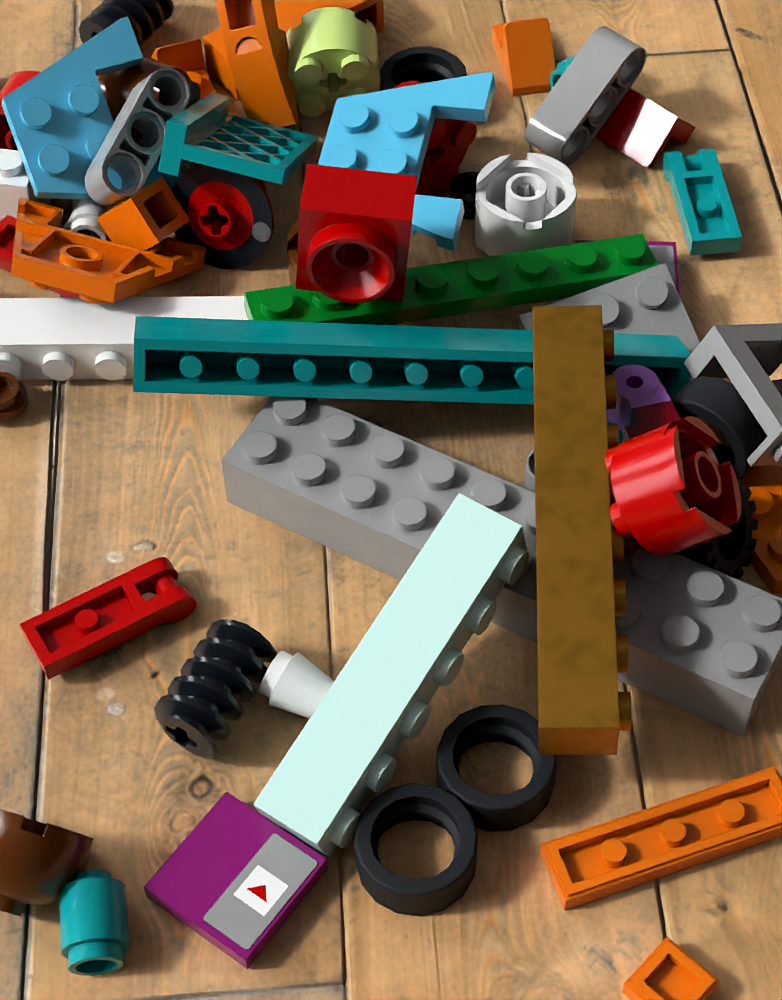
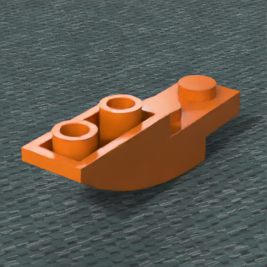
[215,0,299,128]

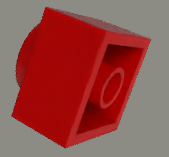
[296,164,417,303]

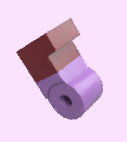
[606,365,680,442]

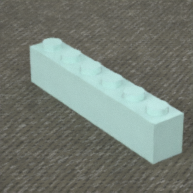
[253,493,529,859]

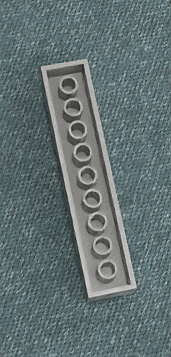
[221,396,782,737]

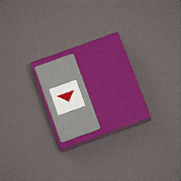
[144,791,328,969]

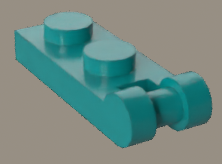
[663,148,742,256]

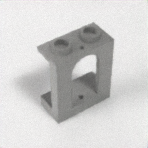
[684,323,782,467]

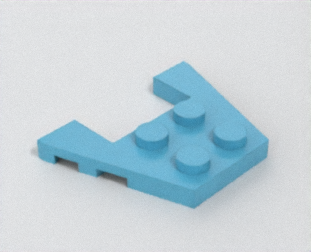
[1,16,184,200]
[318,72,496,251]

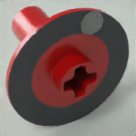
[172,163,274,269]

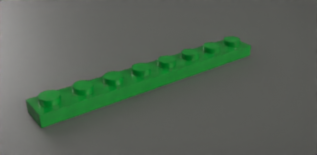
[244,234,658,325]

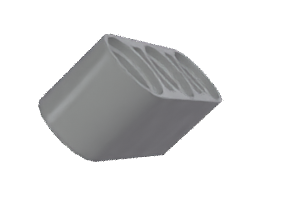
[525,26,647,166]
[85,68,190,206]

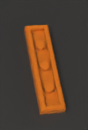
[540,766,782,910]

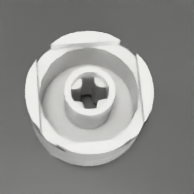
[474,153,577,256]

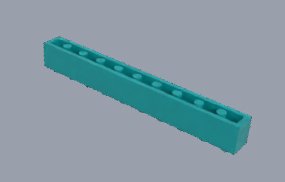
[133,316,691,405]

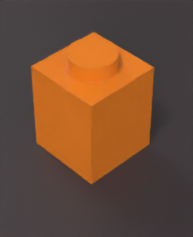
[96,177,190,251]

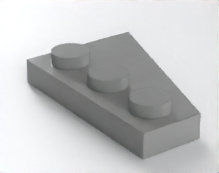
[518,263,700,354]

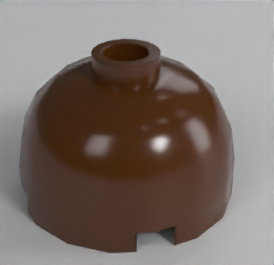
[0,809,94,916]

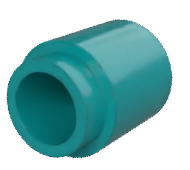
[59,869,129,976]

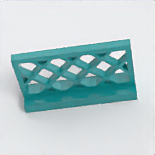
[158,92,319,185]

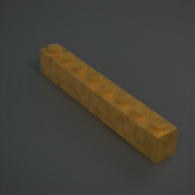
[533,305,631,755]

